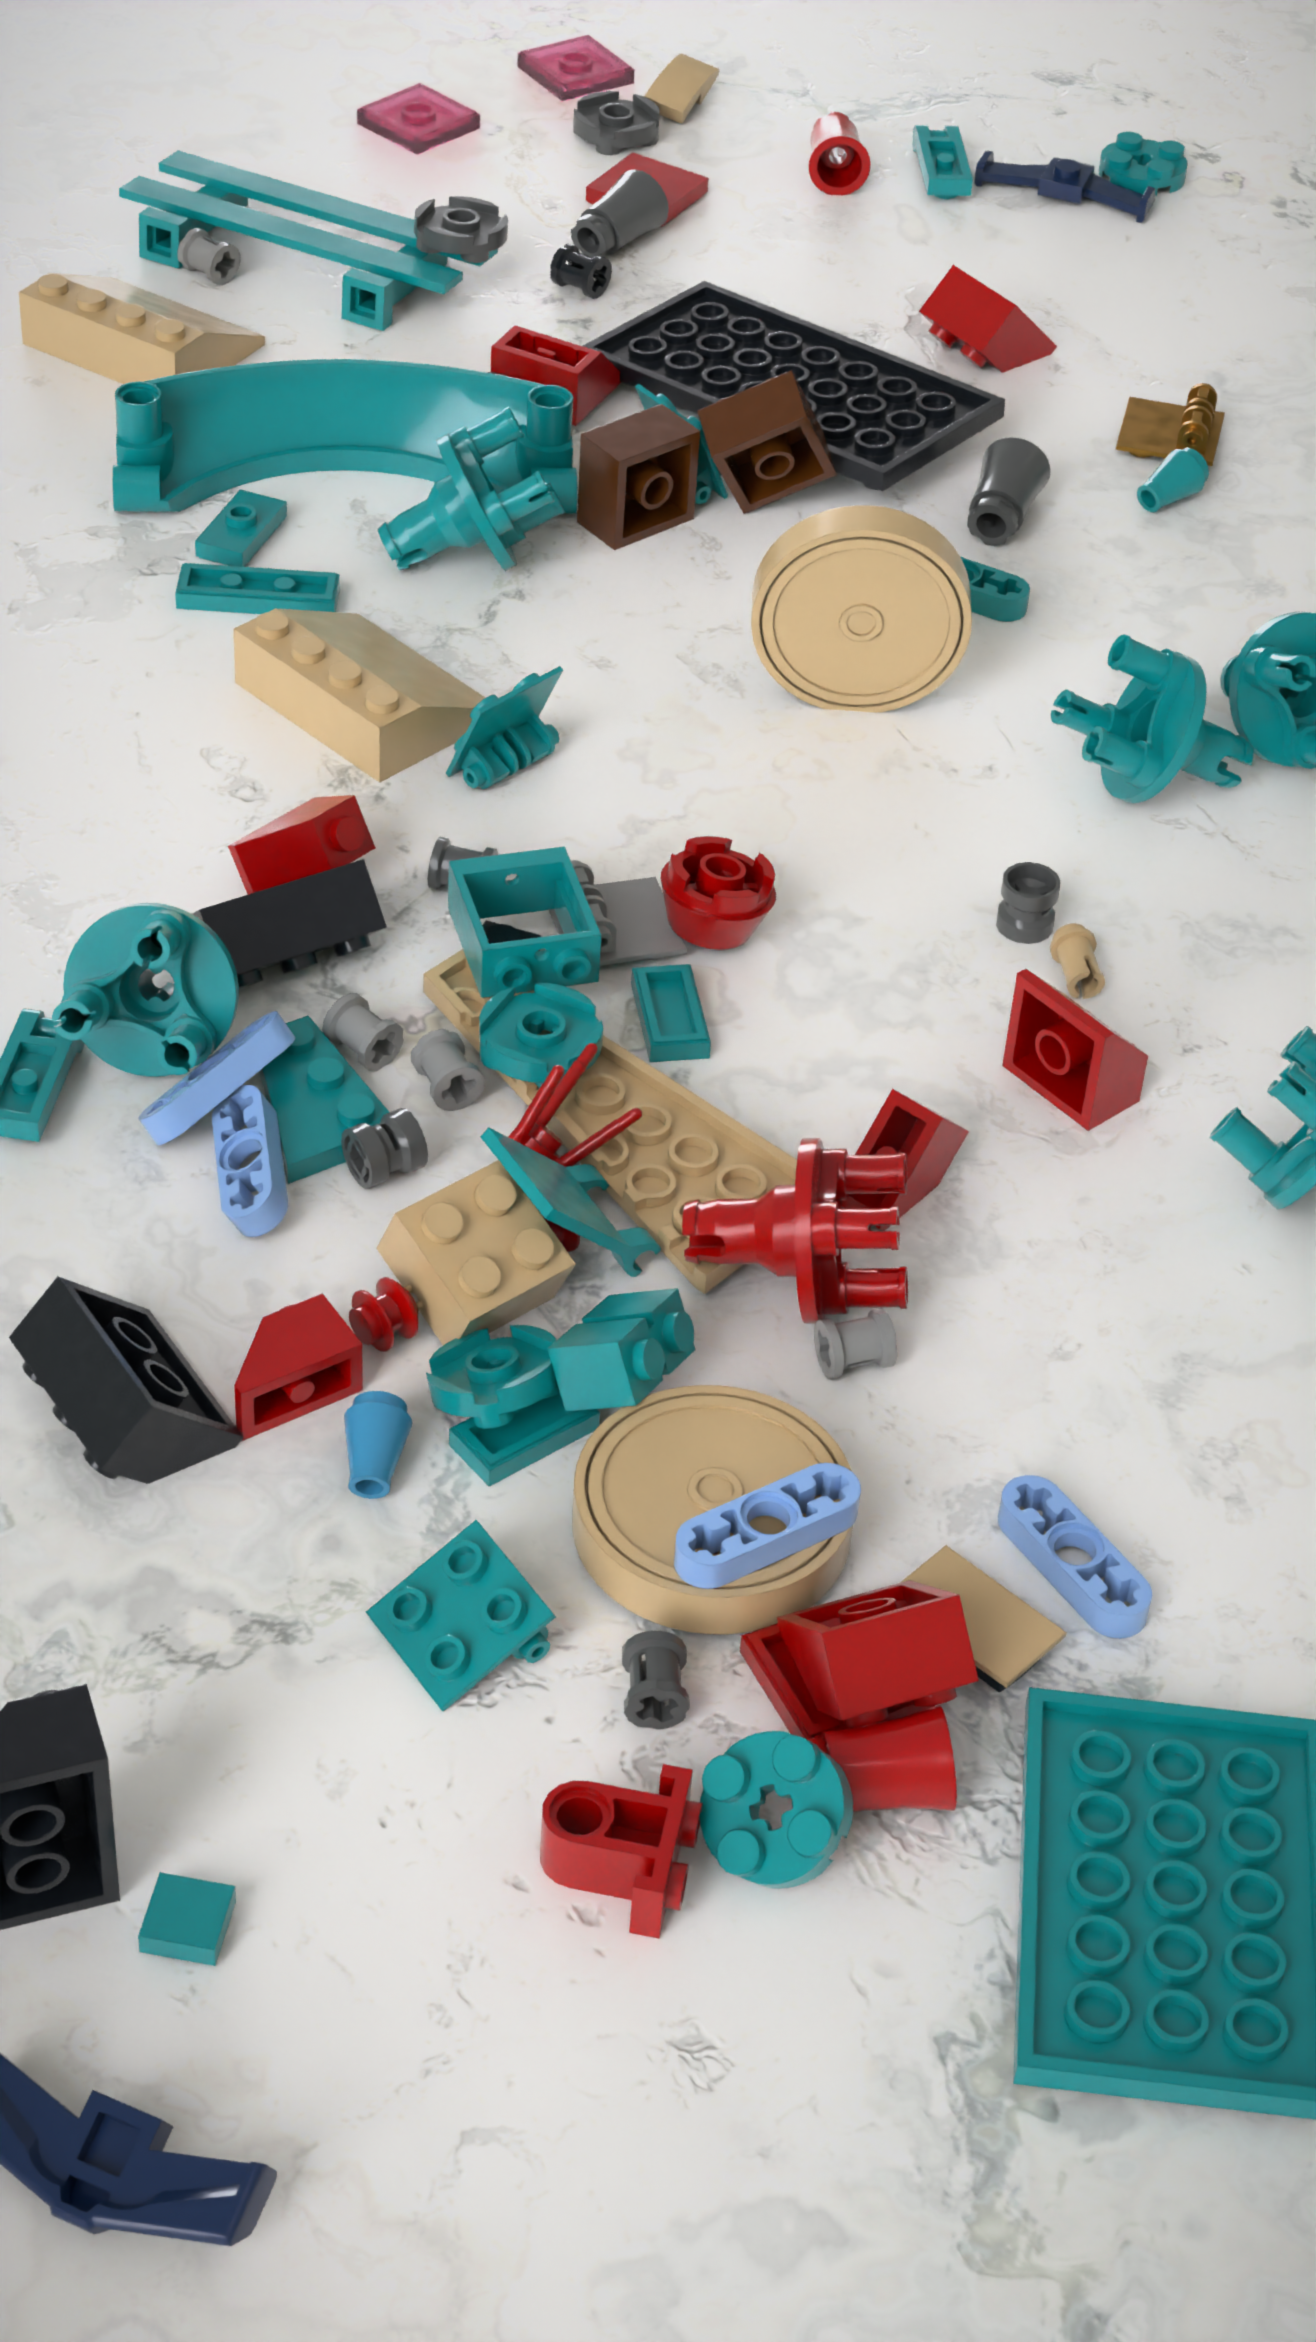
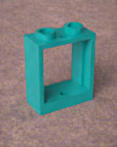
[448,846,602,998]

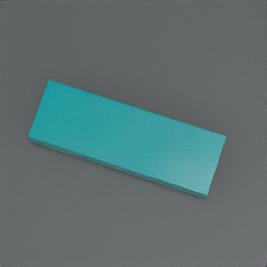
[175,563,340,614]

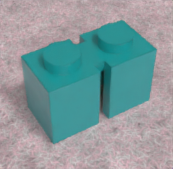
[547,1288,696,1411]

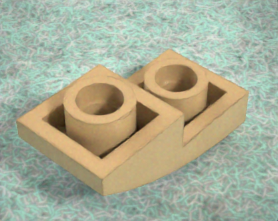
[644,53,719,124]

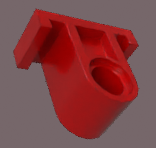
[540,1764,703,1939]

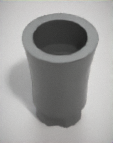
[571,170,669,258]
[967,437,1051,546]

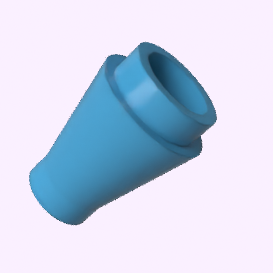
[344,1391,412,1499]

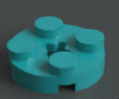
[1098,131,1188,196]
[479,983,603,1088]
[426,1325,560,1429]
[699,1731,853,1889]

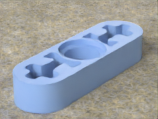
[138,1011,295,1145]
[212,1085,288,1237]
[674,1463,861,1589]
[998,1475,1152,1639]

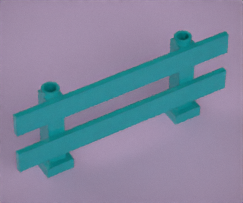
[119,150,498,331]

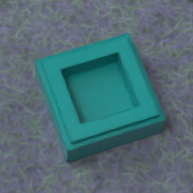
[138,1872,236,1966]

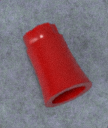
[808,111,871,195]
[807,1705,957,1812]

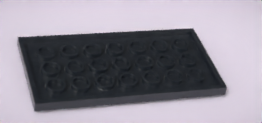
[583,281,1005,491]

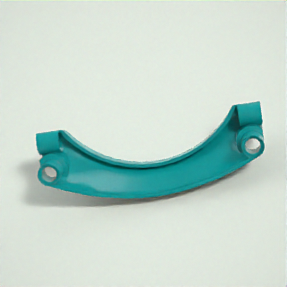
[113,359,577,514]

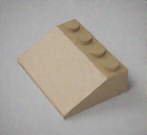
[19,273,265,384]
[233,608,485,783]

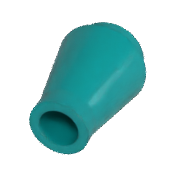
[1137,448,1209,512]

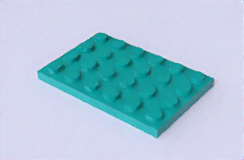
[1013,1687,1316,2120]

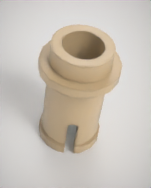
[1050,923,1105,999]

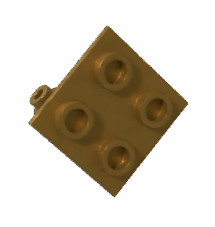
[1115,383,1225,466]

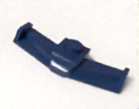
[974,151,1155,223]
[0,2052,277,2246]

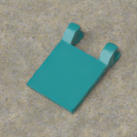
[480,1127,661,1277]

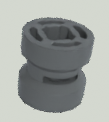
[996,862,1061,944]
[341,1108,428,1189]

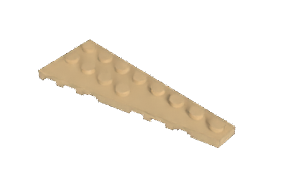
[423,949,797,1294]

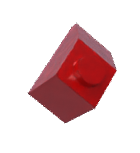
[228,795,375,894]
[841,1089,969,1231]
[234,1293,363,1441]

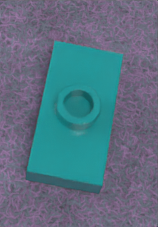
[195,489,287,567]

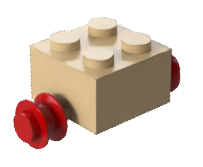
[349,1160,580,1352]

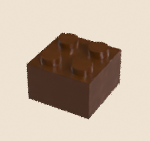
[697,370,837,514]
[577,404,700,550]

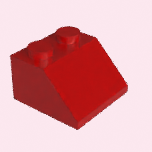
[919,265,1057,373]
[1002,969,1148,1131]
[777,1580,979,1727]

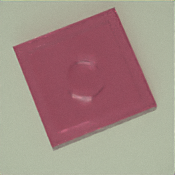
[517,35,635,102]
[357,83,480,155]

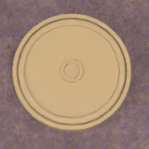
[751,505,972,713]
[572,1385,853,1635]

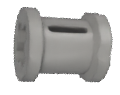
[177,228,240,285]
[322,993,404,1071]
[411,1029,485,1111]
[814,1308,897,1379]

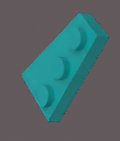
[259,1016,389,1184]

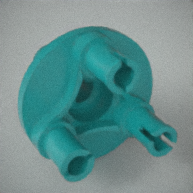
[377,407,566,571]
[1220,612,1316,769]
[1051,634,1254,804]
[52,903,239,1077]
[1209,1026,1316,1210]

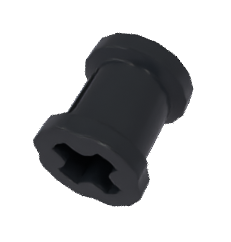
[550,244,612,299]

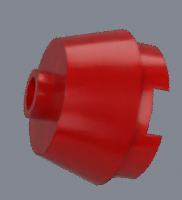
[660,836,776,950]

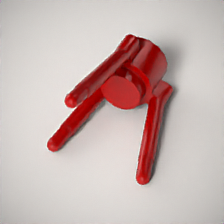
[508,1043,642,1167]

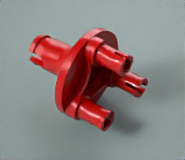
[682,1138,908,1324]

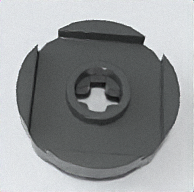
[573,91,660,155]
[414,196,508,263]

